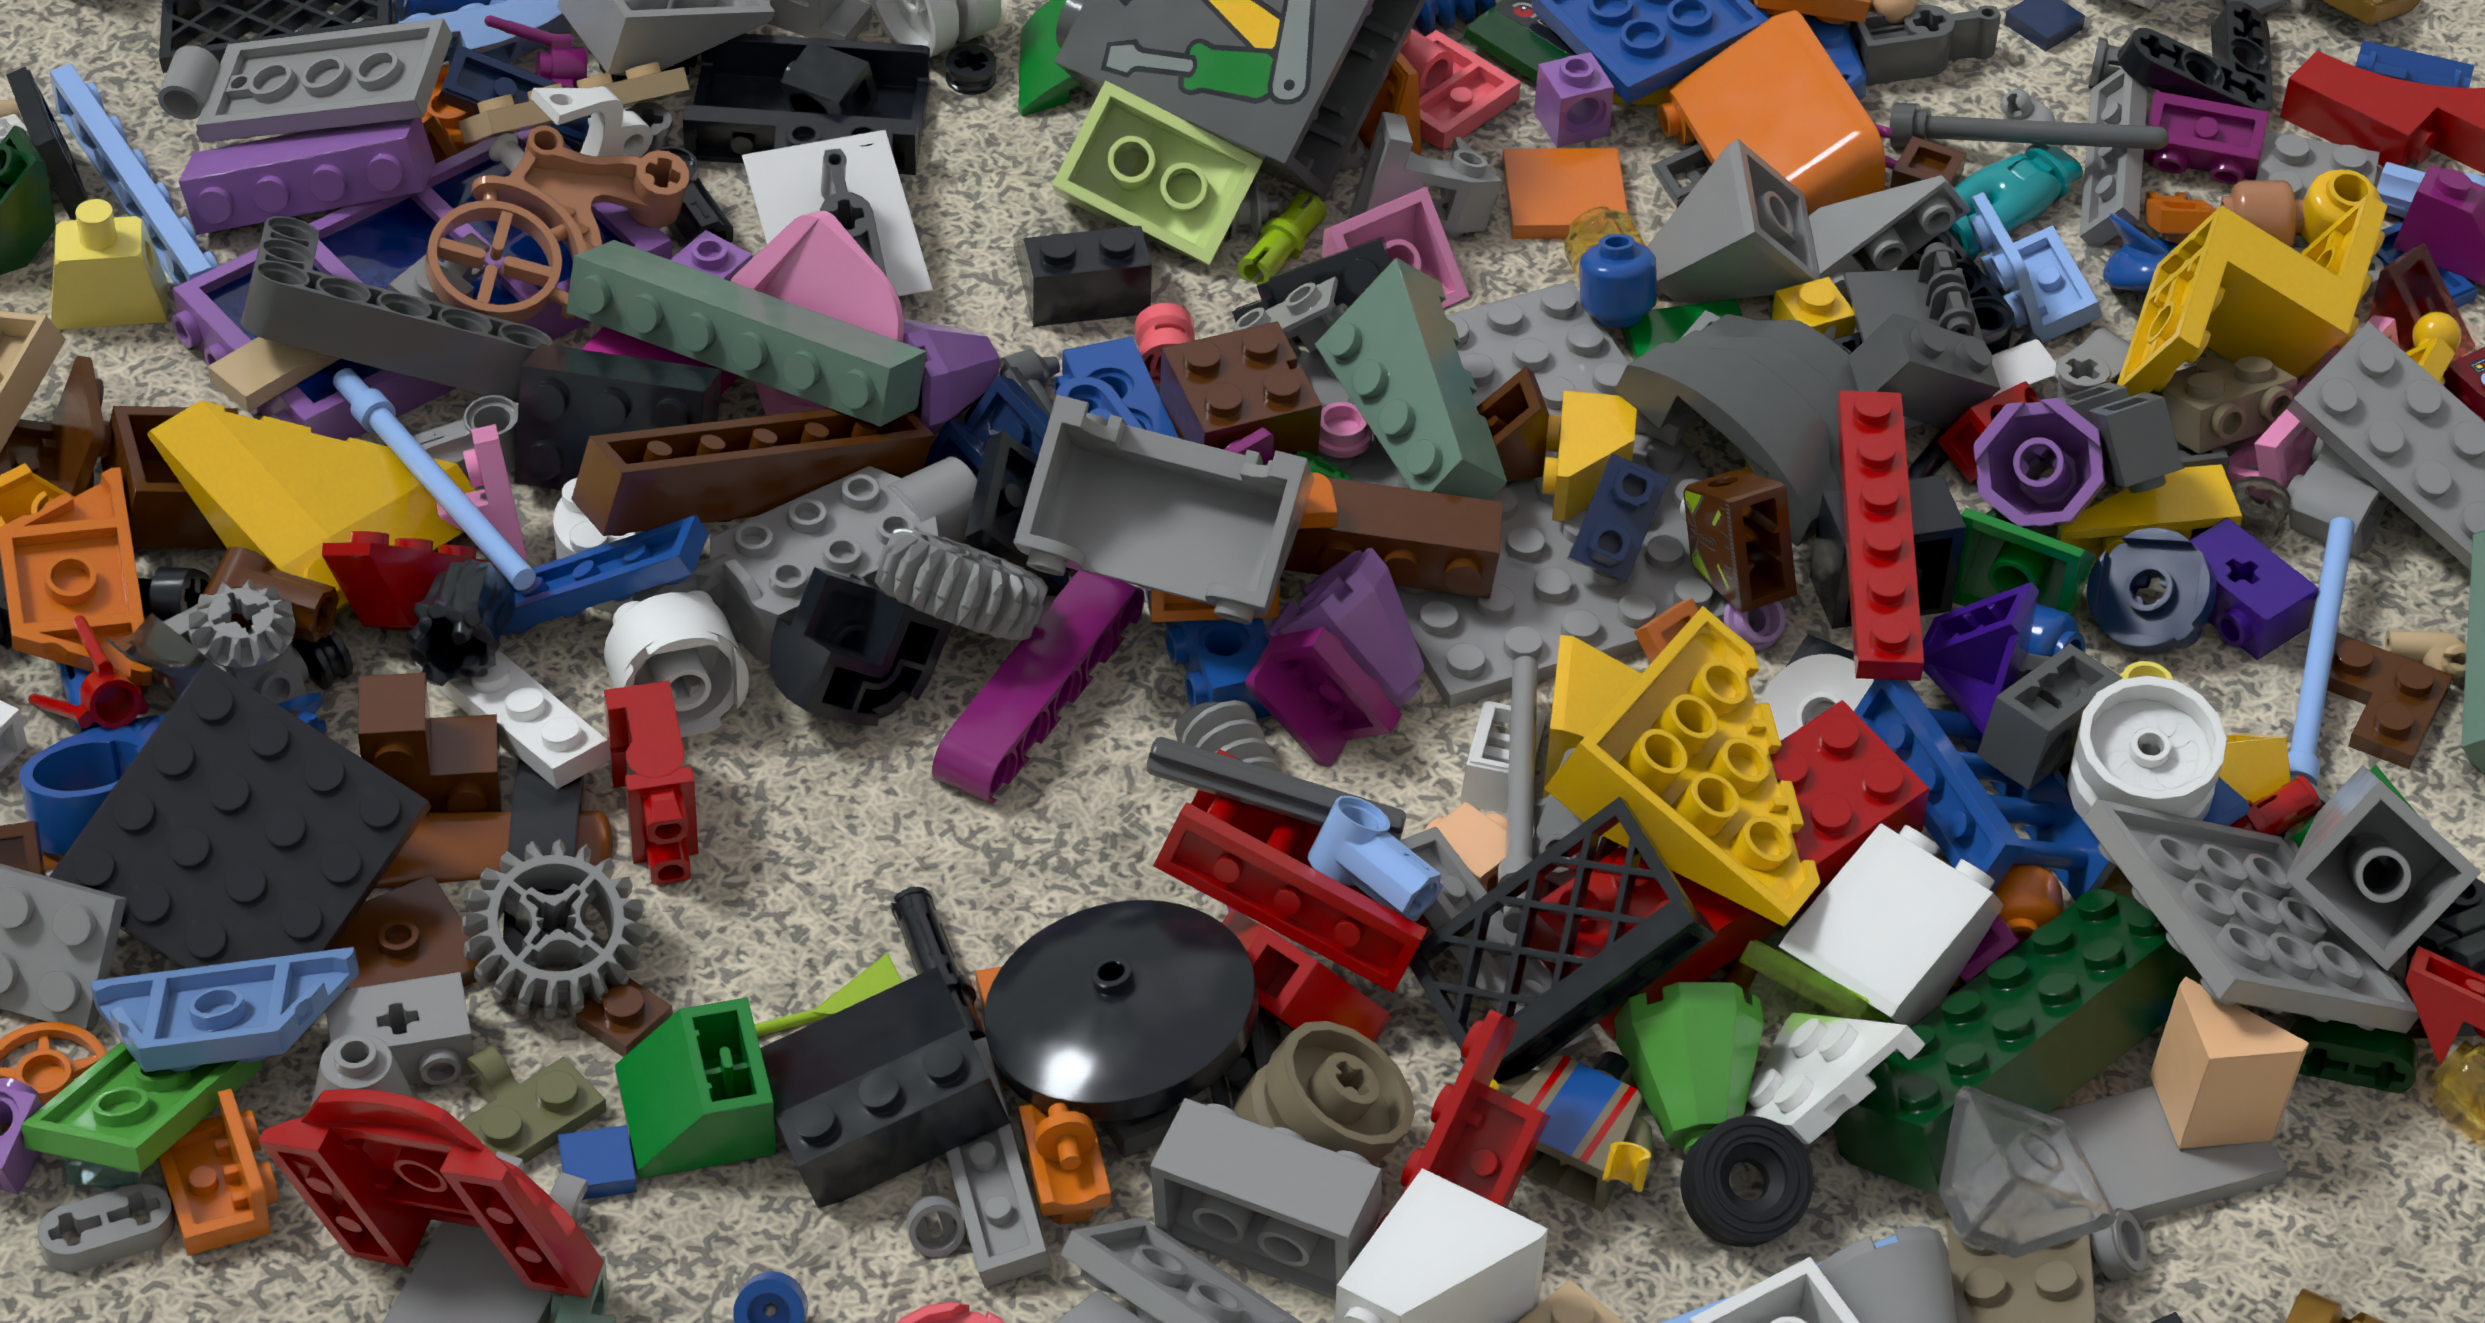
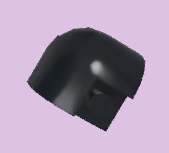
[770,567,953,726]

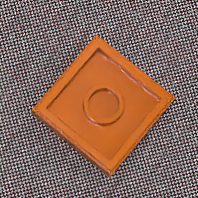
[1502,148,1630,239]

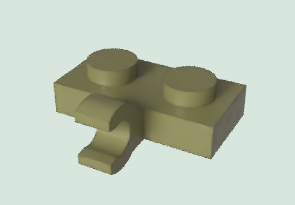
[460,1045,606,1164]

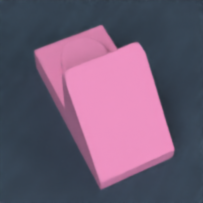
[436,424,527,559]

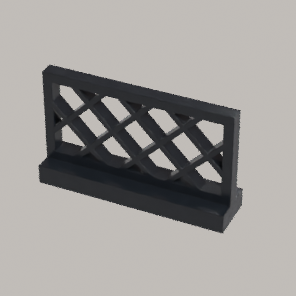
[159,0,392,73]
[1409,796,1717,1083]

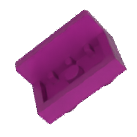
[2143,91,2269,184]
[1245,627,1402,767]

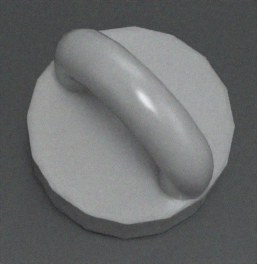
[2089,1207,2147,1281]

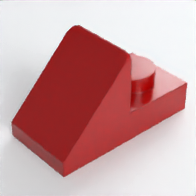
[2405,946,2485,1065]

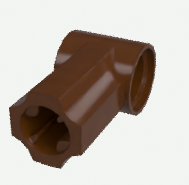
[203,546,339,643]

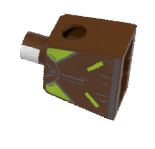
[1680,470,1797,613]

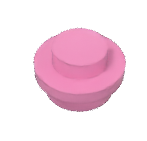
[1318,402,1373,458]

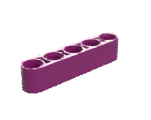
[932,570,1145,804]

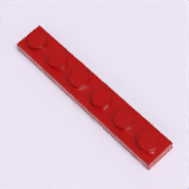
[1836,390,1924,681]

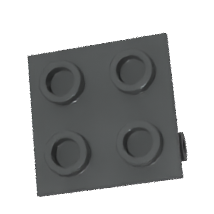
[1844,242,1984,343]

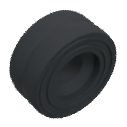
[1680,1116,1814,1247]

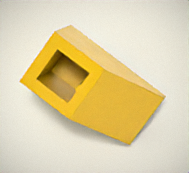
[1542,390,1637,521]

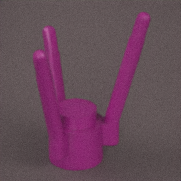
[484,15,587,88]

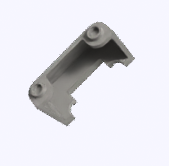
[1014,395,1314,624]

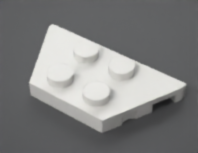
[1744,1012,1925,1144]

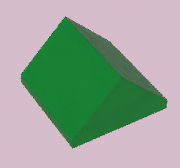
[1953,507,2096,618]

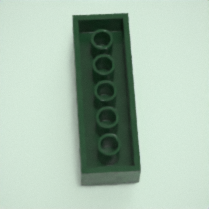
[1832,888,2202,1197]

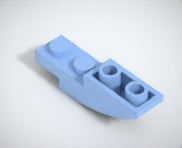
[398,0,571,65]

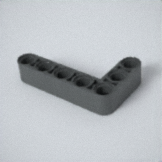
[241,216,553,403]

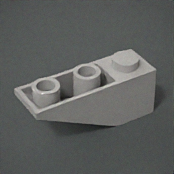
[1809,175,1971,303]

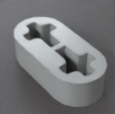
[38,1183,175,1272]

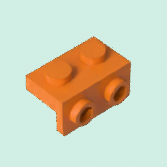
[157,1088,279,1256]

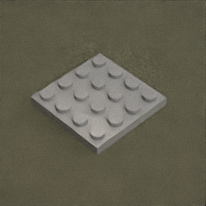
[2083,799,2419,1033]

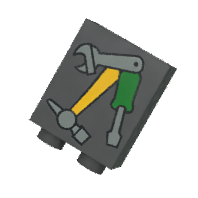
[1054,0,1426,199]

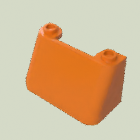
[1657,10,1886,216]

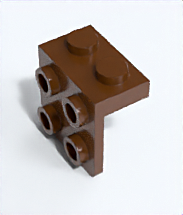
[0,356,112,496]

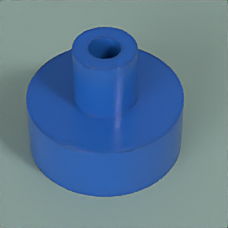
[733,1271,808,1323]

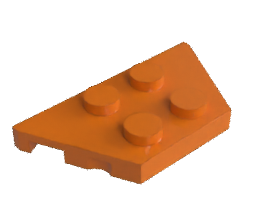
[0,467,152,686]

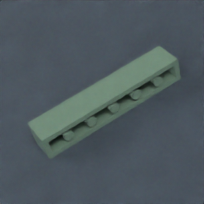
[566,240,927,427]

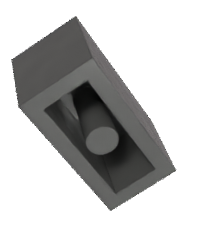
[1848,313,2001,429]

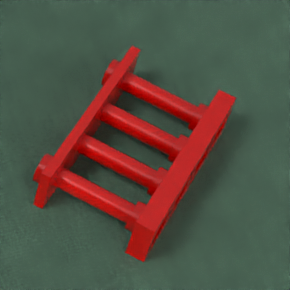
[1153,749,1429,993]

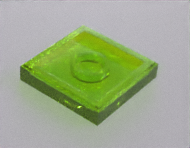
[1739,940,1893,1023]

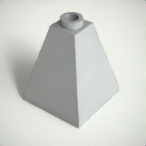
[1647,139,1820,304]

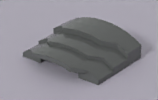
[1615,314,1859,546]

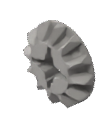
[189,579,295,668]

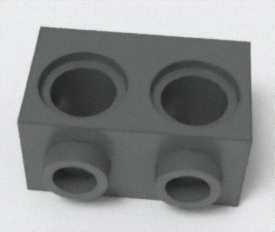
[1977,644,2123,790]

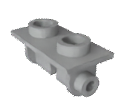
[1233,277,1348,358]

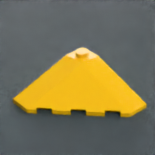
[147,400,476,640]
[1544,606,1821,927]

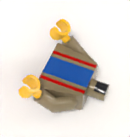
[1489,1051,1656,1212]

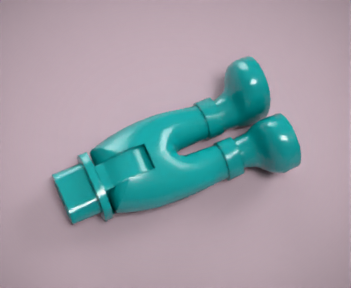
[1948,146,2083,261]

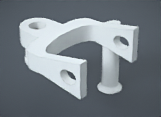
[489,86,653,172]

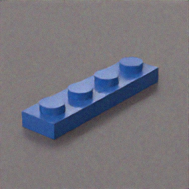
[501,515,709,635]

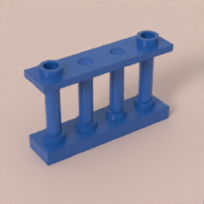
[1854,679,2116,902]

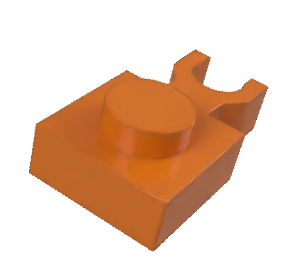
[2144,191,2216,243]

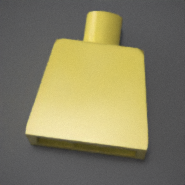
[51,199,167,330]

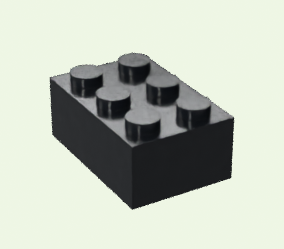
[514,344,722,490]

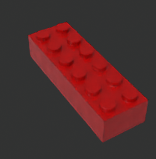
[1529,700,1929,1040]

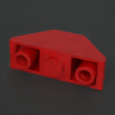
[322,531,501,632]
[1222,909,1392,1043]

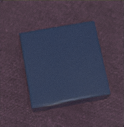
[2004,0,2085,52]

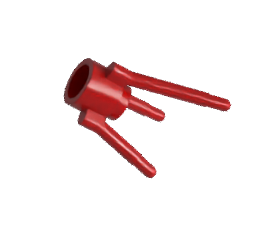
[28,615,150,729]

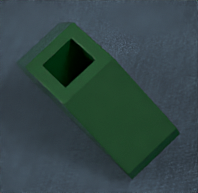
[0,125,56,275]

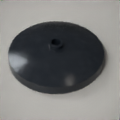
[984,900,1259,1121]

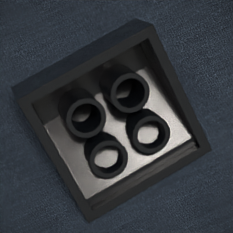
[760,966,1010,1208]

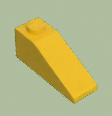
[2056,464,2242,567]

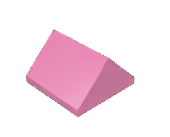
[1322,187,1470,308]

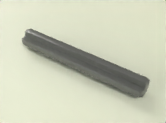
[1146,737,1406,840]

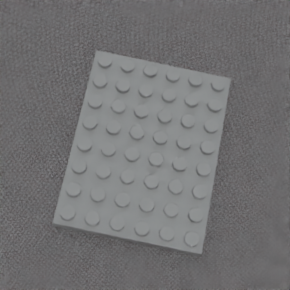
[1297,281,1790,709]

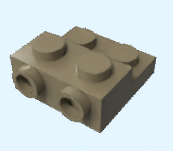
[2150,356,2298,454]

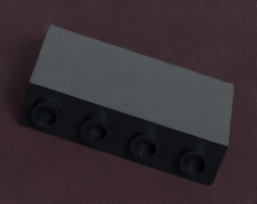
[683,33,931,175]

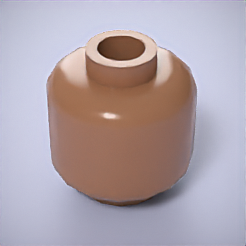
[2220,180,2304,248]

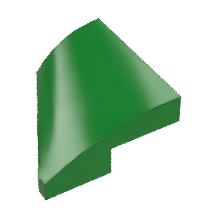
[1018,0,1082,117]

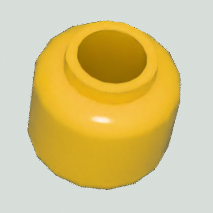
[2301,169,2382,245]

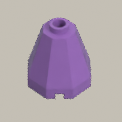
[903,319,1000,436]
[1973,398,2106,529]
[1264,548,1425,708]

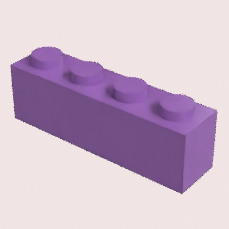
[178,118,435,235]

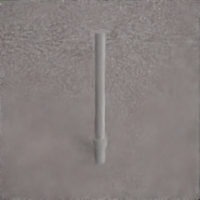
[1498,656,1538,933]

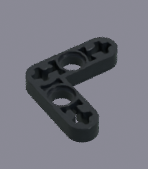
[2117,1,2273,112]

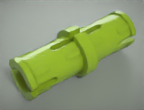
[1237,191,1327,285]

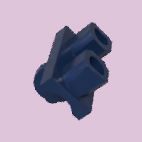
[1567,454,1670,583]

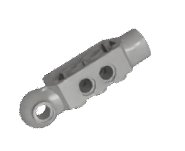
[632,457,977,664]

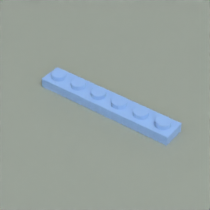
[50,64,218,286]

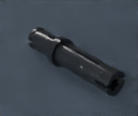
[890,887,986,1041]

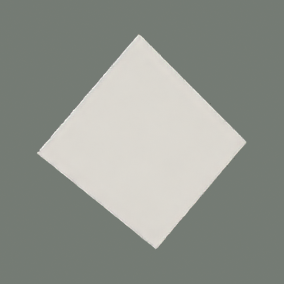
[742,130,933,296]

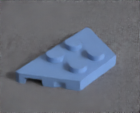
[91,947,359,1072]

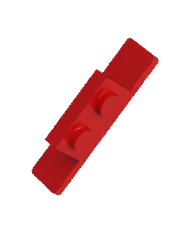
[1373,1009,1550,1235]

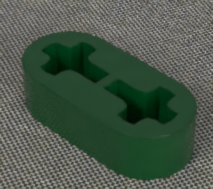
[2289,1017,2418,1094]

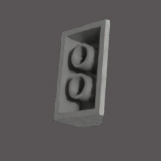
[1150,1098,1382,1300]

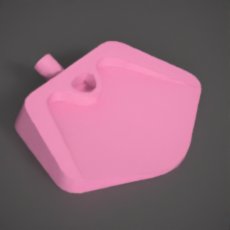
[730,211,904,416]

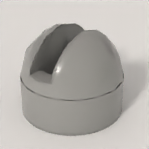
[906,1195,965,1257]

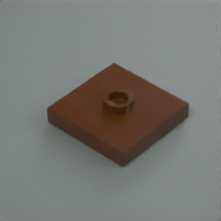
[331,874,480,990]

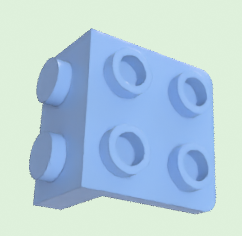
[1968,192,2103,343]

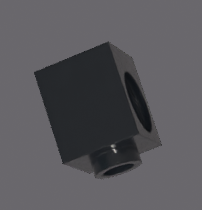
[780,41,879,117]

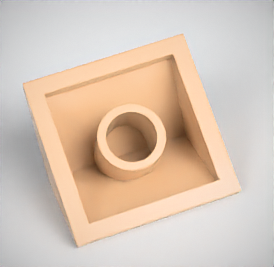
[2150,977,2309,1149]

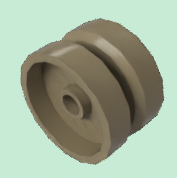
[1233,1021,1415,1167]

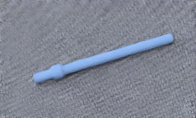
[333,368,536,590]
[2288,517,2355,787]

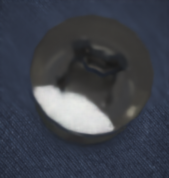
[2232,476,2291,548]

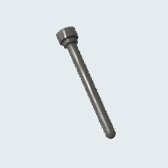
[1890,103,2169,150]

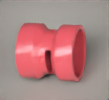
[1135,303,1195,384]

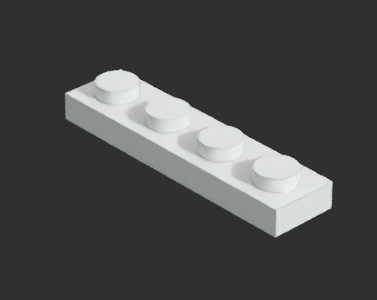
[415,650,611,789]

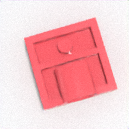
[1400,28,1521,151]

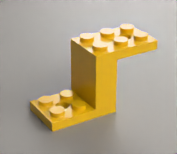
[2117,194,2388,397]

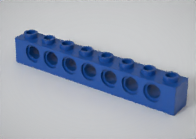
[1054,336,1272,719]

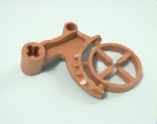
[425,126,689,323]

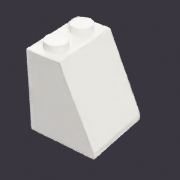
[1779,823,2004,1027]
[1334,1168,1548,1323]

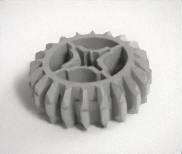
[874,528,1048,641]
[461,839,647,1021]

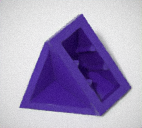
[1922,582,2039,734]

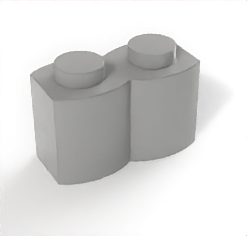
[2283,437,2392,557]

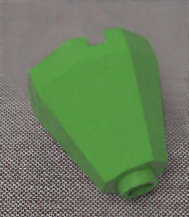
[1614,982,1764,1155]

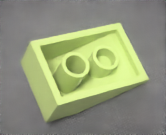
[1052,80,1263,266]

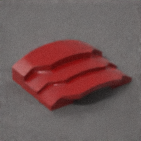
[258,1089,604,1298]

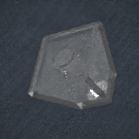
[1938,1085,2118,1258]

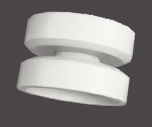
[870,0,1001,57]
[2067,675,2227,821]

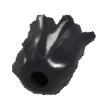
[407,559,516,687]

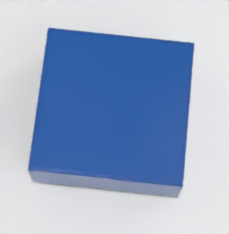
[558,1125,637,1200]

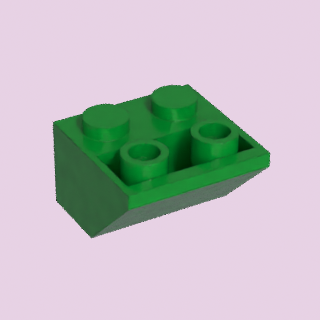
[615,997,776,1179]

